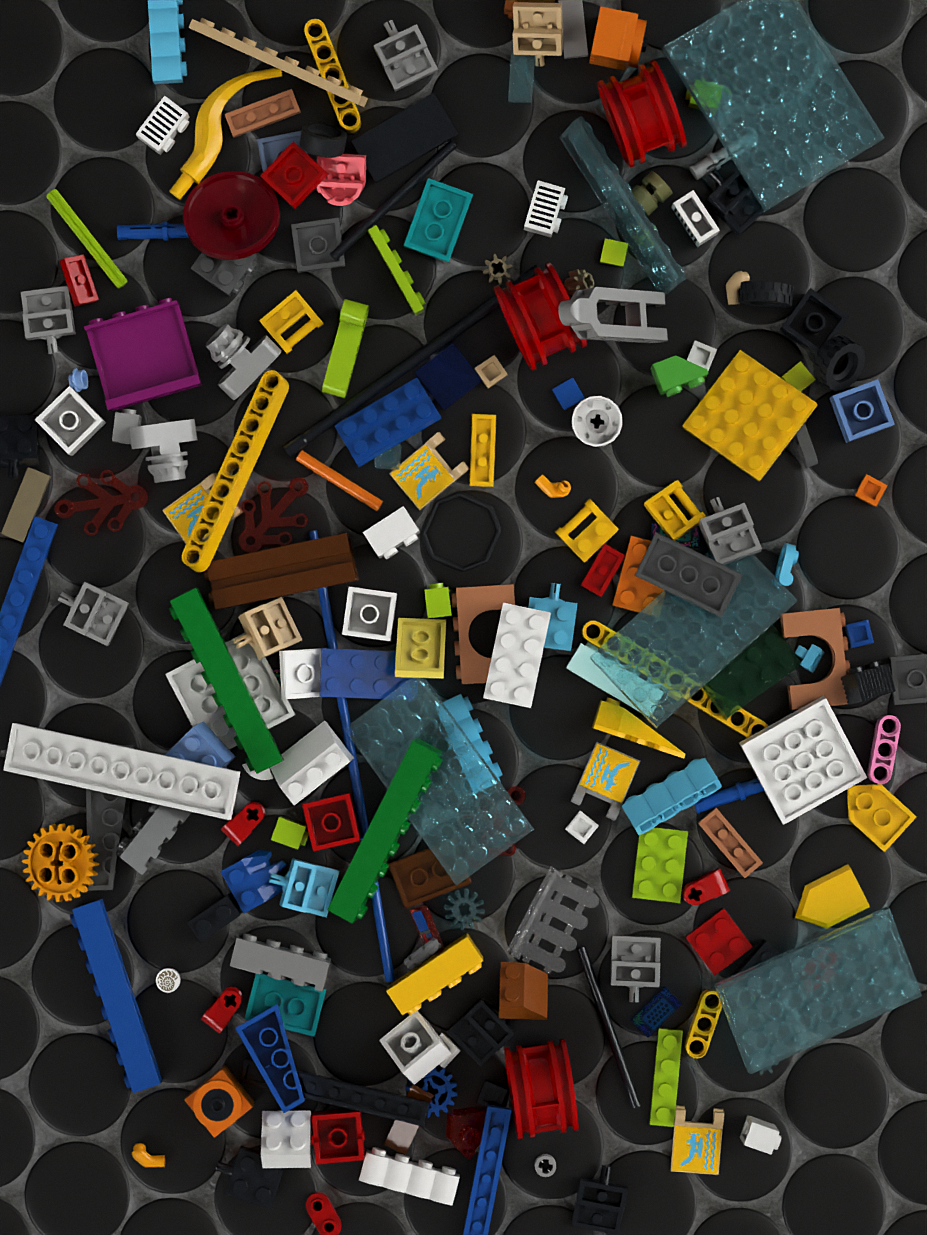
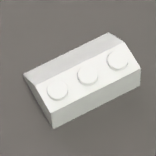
[270,721,354,805]

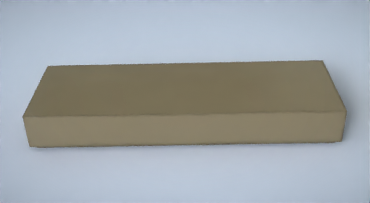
[1,467,51,543]

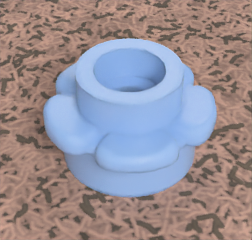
[69,368,88,392]

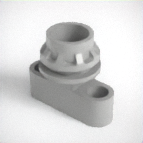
[205,324,282,400]
[129,419,198,483]

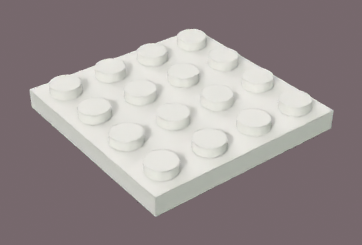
[165,633,296,749]
[739,695,867,825]

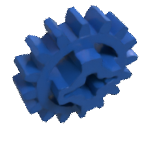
[405,1067,457,1118]

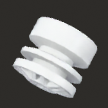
[572,396,623,447]

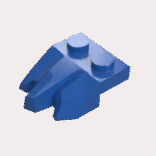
[220,850,289,914]

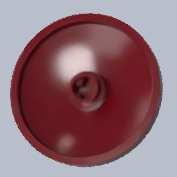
[183,171,280,260]

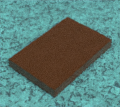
[388,838,472,909]

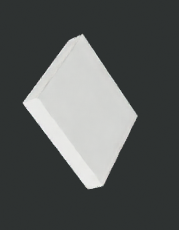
[279,648,327,699]

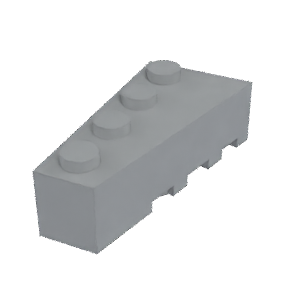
[230,933,331,992]

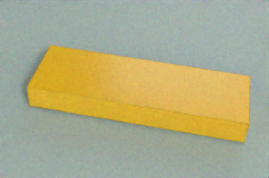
[470,414,496,487]

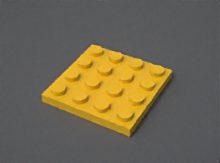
[682,350,817,482]

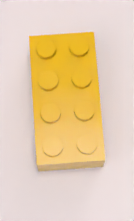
[386,933,483,1016]

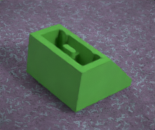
[650,355,709,397]

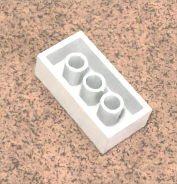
[483,603,551,708]

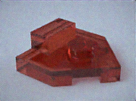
[446,1107,487,1160]

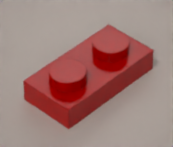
[59,254,99,307]
[580,544,626,597]

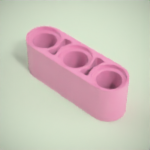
[867,715,901,784]

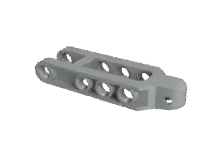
[558,287,668,343]

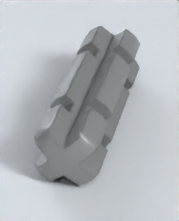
[404,938,441,970]

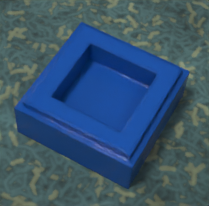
[552,378,585,410]
[844,619,874,649]

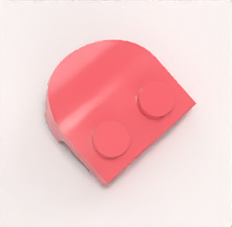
[316,154,366,206]

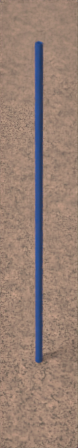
[308,530,395,982]

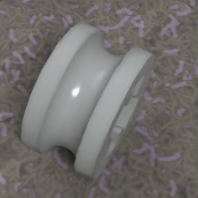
[535,1154,556,1177]

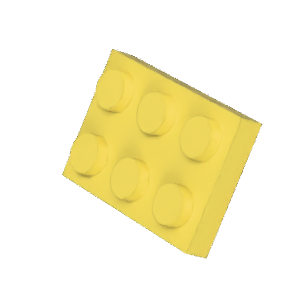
[395,618,446,679]

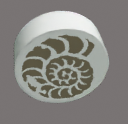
[156,968,181,993]

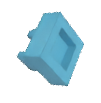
[795,644,825,673]

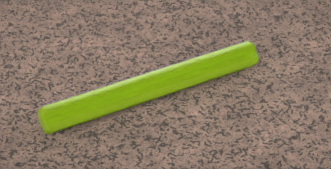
[46,189,127,289]

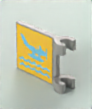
[570,742,640,821]

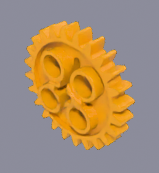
[22,823,99,902]

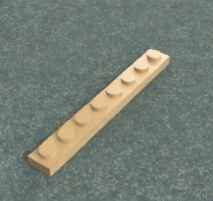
[189,18,368,107]

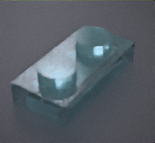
[508,53,535,104]

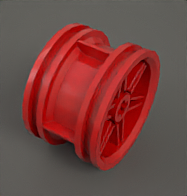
[597,60,687,168]
[494,262,587,371]
[504,1038,579,1140]

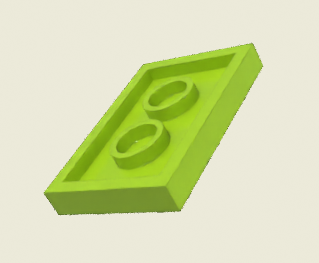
[632,827,688,903]

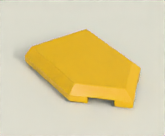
[847,784,917,852]
[794,864,870,928]

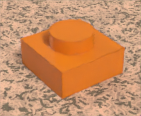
[854,474,888,507]

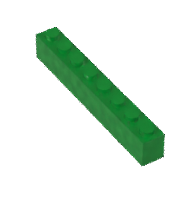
[169,588,284,774]
[327,738,443,923]

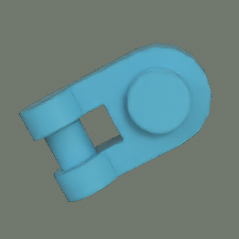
[774,543,799,587]

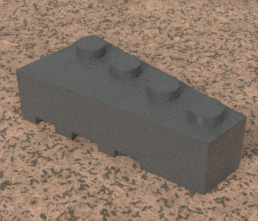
[116,803,191,875]

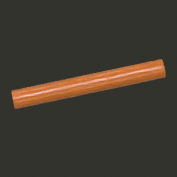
[296,450,383,511]

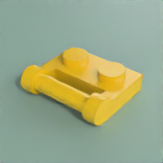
[259,290,324,354]
[644,480,707,541]
[555,499,619,563]

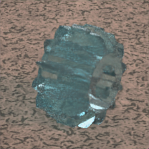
[444,889,485,930]

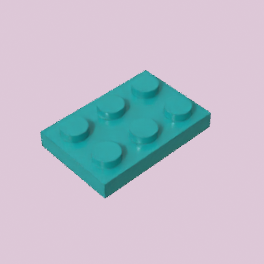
[404,178,473,263]
[245,973,327,1037]

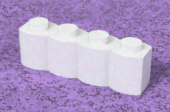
[359,1147,460,1205]

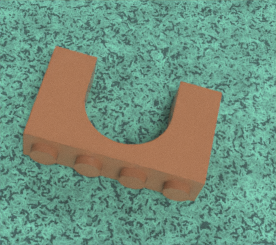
[451,584,515,684]
[780,608,850,710]

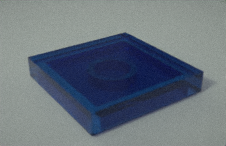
[415,343,482,411]

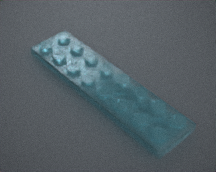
[559,116,687,296]

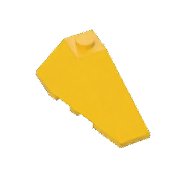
[592,697,686,758]

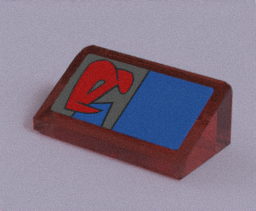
[410,904,445,952]

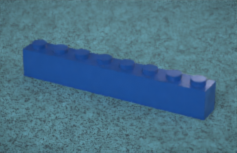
[70,899,163,1093]

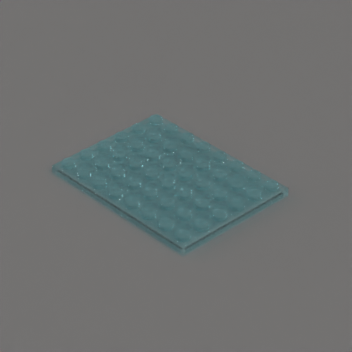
[662,0,885,212]

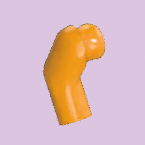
[534,474,571,498]
[132,1143,165,1168]

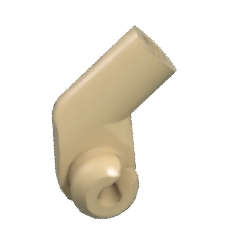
[726,271,750,305]

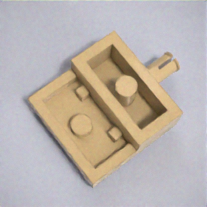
[513,2,564,67]
[233,597,302,660]

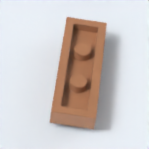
[225,89,301,138]
[698,808,763,878]

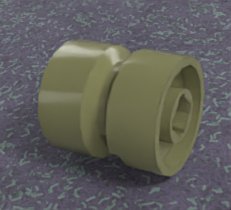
[627,171,673,217]

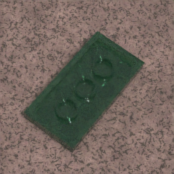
[697,626,801,720]

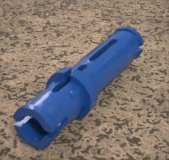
[117,222,189,241]
[694,778,764,814]

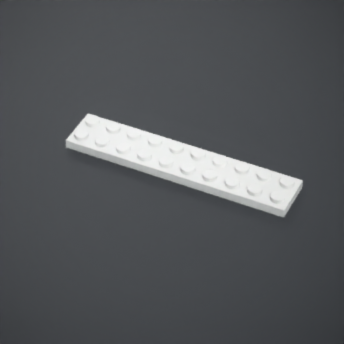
[3,723,240,820]

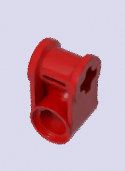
[220,801,265,846]
[682,868,730,906]
[201,986,243,1034]

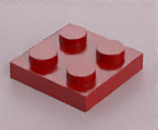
[260,141,328,209]
[685,908,753,976]

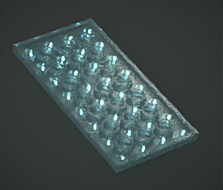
[590,551,798,729]
[344,678,534,886]
[714,907,922,1074]

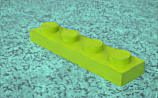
[368,225,426,316]
[649,1028,683,1127]

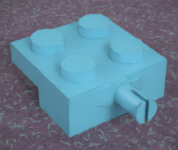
[528,583,578,651]
[269,858,339,918]

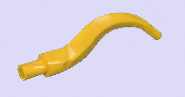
[169,68,282,200]

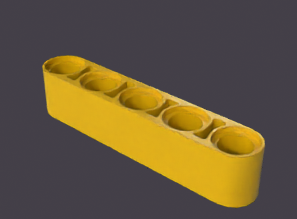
[304,19,361,134]

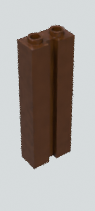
[204,533,359,610]

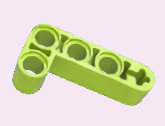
[322,299,369,398]

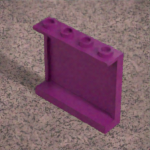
[84,298,202,412]

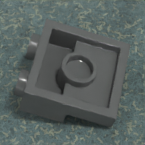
[191,252,258,297]

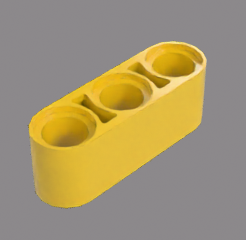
[684,988,723,1059]

